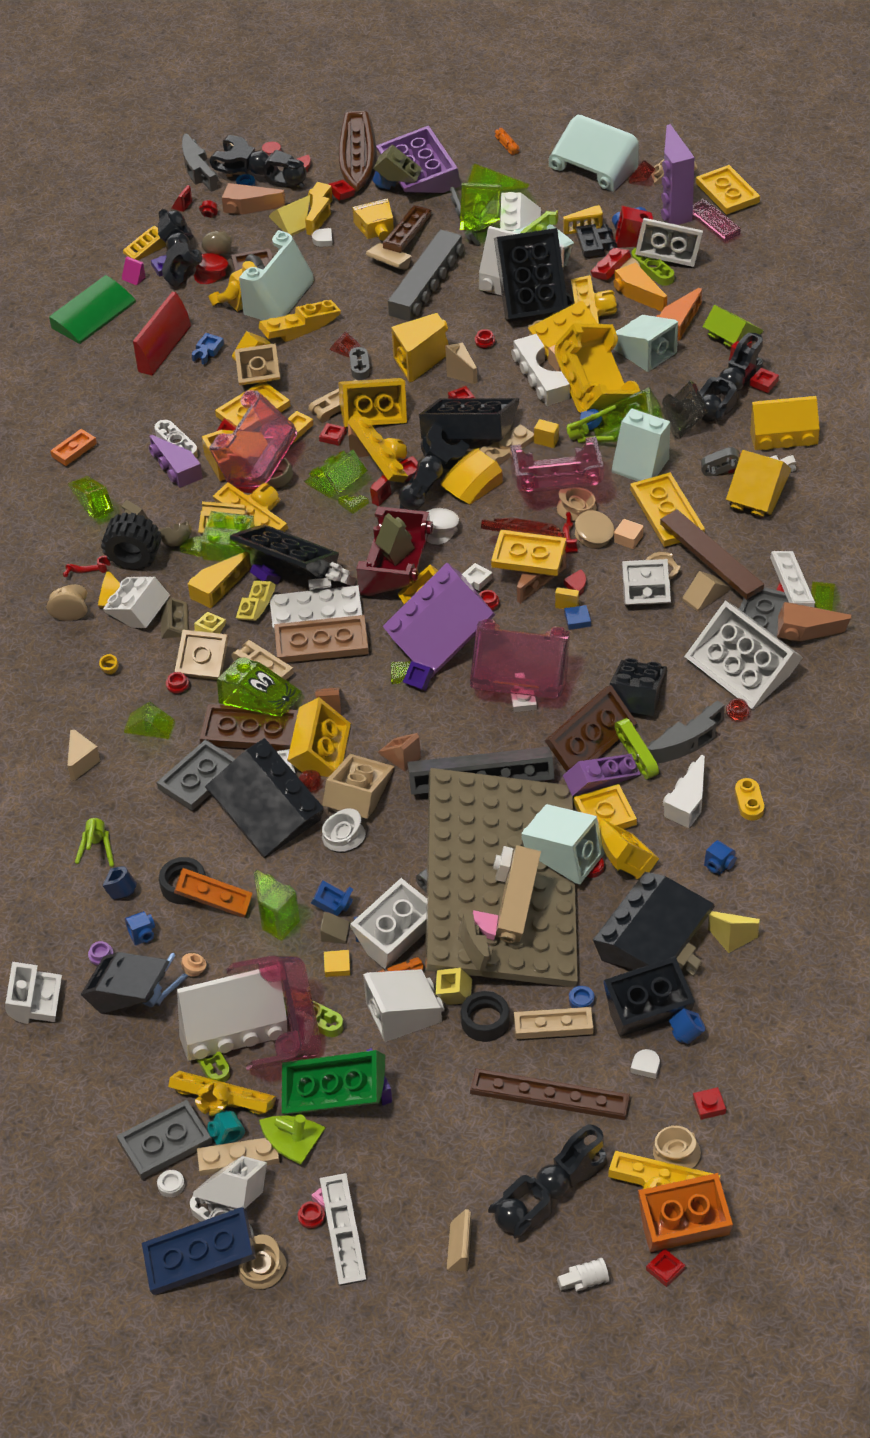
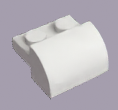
[622,559,671,605]
[5,962,62,1024]

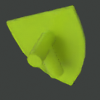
[259,1114,325,1164]

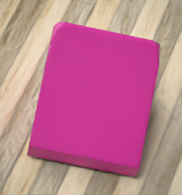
[122,256,146,285]

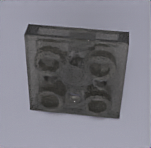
[661,381,708,439]

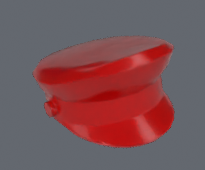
[194,253,228,284]

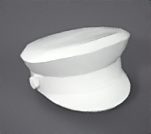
[426,508,459,545]
[322,808,366,852]

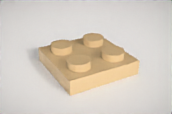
[175,630,229,680]

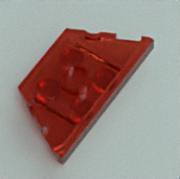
[481,517,565,538]

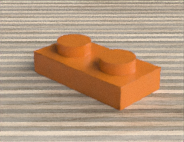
[50,429,97,466]

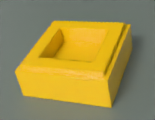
[555,587,579,609]
[324,950,350,977]

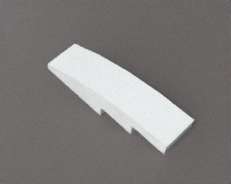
[320,1173,366,1285]

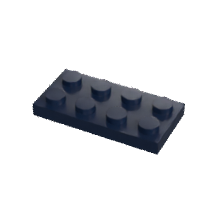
[142,1207,256,1295]

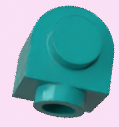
[207,1111,245,1145]

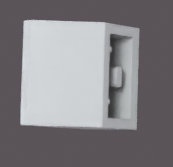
[103,577,170,628]
[193,1156,267,1210]

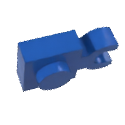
[192,333,224,365]

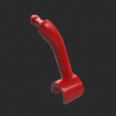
[562,512,578,553]
[63,556,111,577]

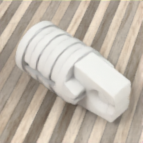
[557,1258,609,1292]

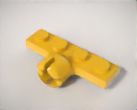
[571,275,617,324]
[348,416,408,483]
[213,482,288,532]
[168,1071,276,1116]
[608,1151,720,1189]

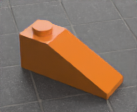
[656,288,702,341]

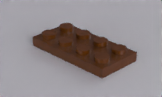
[544,685,637,772]
[200,704,298,751]

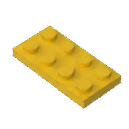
[630,472,705,547]

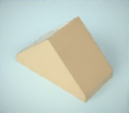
[682,571,730,612]
[67,730,100,780]

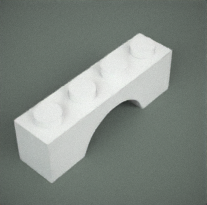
[512,334,570,406]

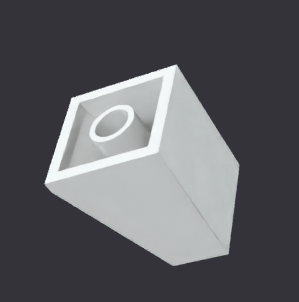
[363,969,444,1042]

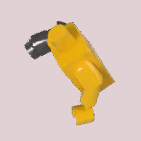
[208,254,265,312]

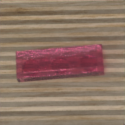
[692,199,741,242]

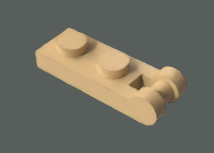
[308,380,357,423]
[480,424,534,465]
[231,640,294,687]

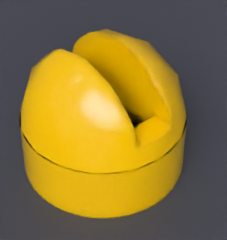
[99,654,119,674]

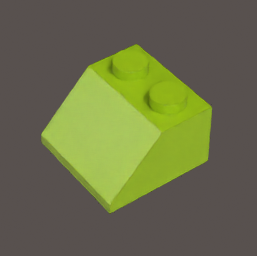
[702,305,763,347]

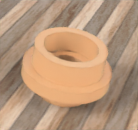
[181,953,206,977]

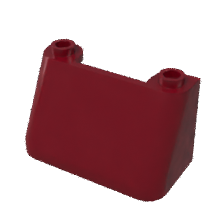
[356,506,433,596]

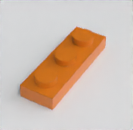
[174,868,252,918]

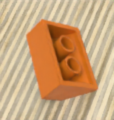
[638,1173,733,1252]

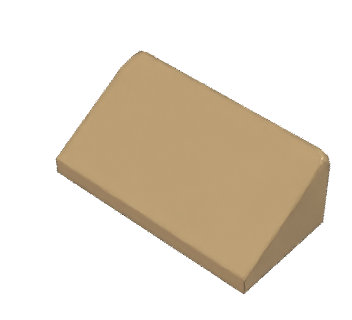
[366,243,412,270]
[447,1209,471,1271]

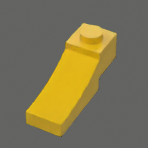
[305,182,333,236]

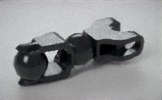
[209,135,307,188]
[158,208,203,287]
[691,333,763,421]
[399,422,470,510]
[488,1124,607,1239]

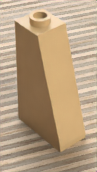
[495,845,541,943]

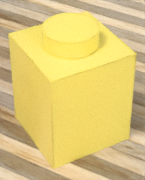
[436,968,472,1005]

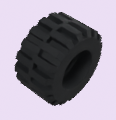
[101,512,161,570]

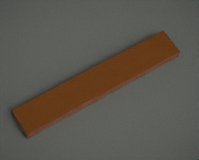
[660,509,764,599]
[470,1068,630,1120]

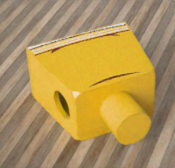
[352,198,394,241]

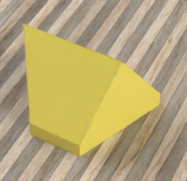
[269,195,310,236]
[708,911,760,953]

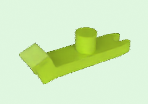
[520,210,558,233]

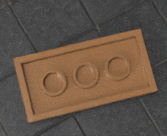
[274,615,369,663]

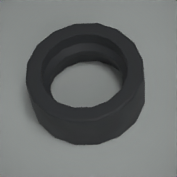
[159,857,206,904]
[460,991,510,1042]

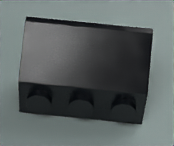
[603,957,695,1037]

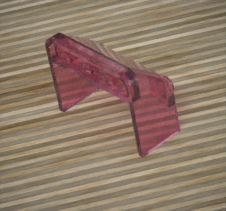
[227,956,322,1071]

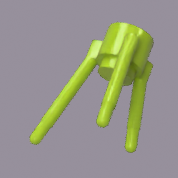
[567,405,616,443]
[75,818,114,867]

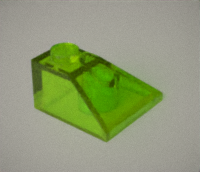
[460,183,502,231]

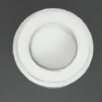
[157,1170,185,1197]

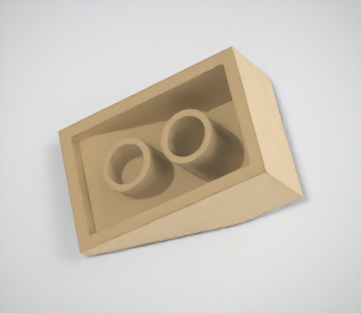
[322,754,394,818]

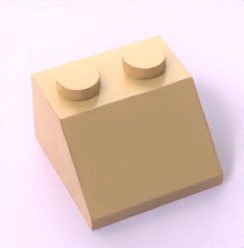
[235,343,281,385]

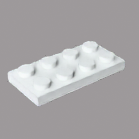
[270,585,362,633]

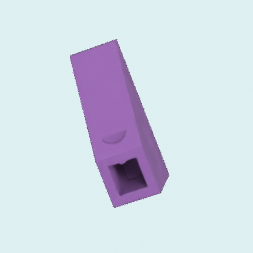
[149,435,203,488]
[563,754,641,796]

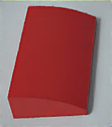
[133,291,191,376]

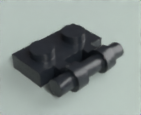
[576,224,617,257]

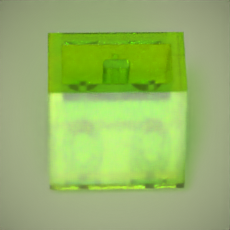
[304,450,368,498]
[200,511,254,562]
[254,870,300,941]

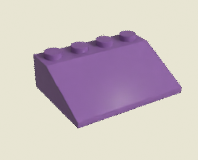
[661,124,695,225]
[376,125,461,193]
[383,563,496,678]

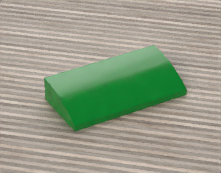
[49,275,136,344]
[282,1050,386,1115]

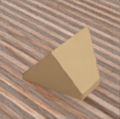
[445,342,477,384]

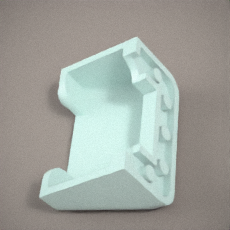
[549,115,639,192]
[239,230,314,320]

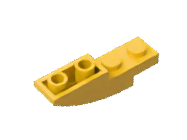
[259,300,341,342]

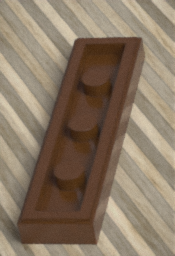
[383,205,432,253]

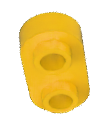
[735,778,764,821]

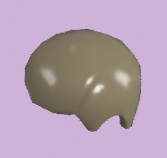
[202,231,232,257]
[260,458,293,488]
[158,521,192,547]

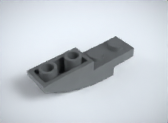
[182,133,219,192]
[647,700,724,764]

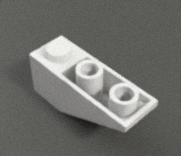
[663,755,705,828]

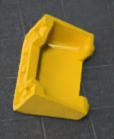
[554,323,642,413]

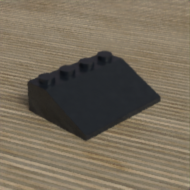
[494,228,568,319]
[419,398,519,442]
[229,524,339,579]
[205,738,324,858]
[593,872,715,969]

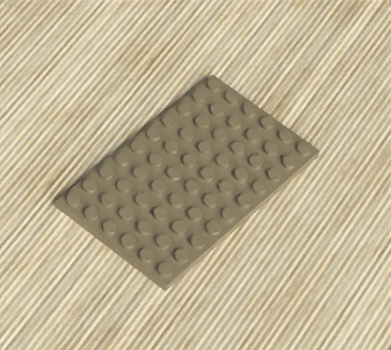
[425,768,578,987]

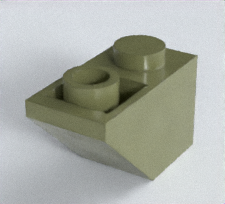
[373,145,422,183]
[375,513,414,566]

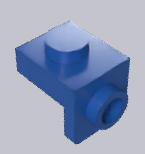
[311,881,353,916]

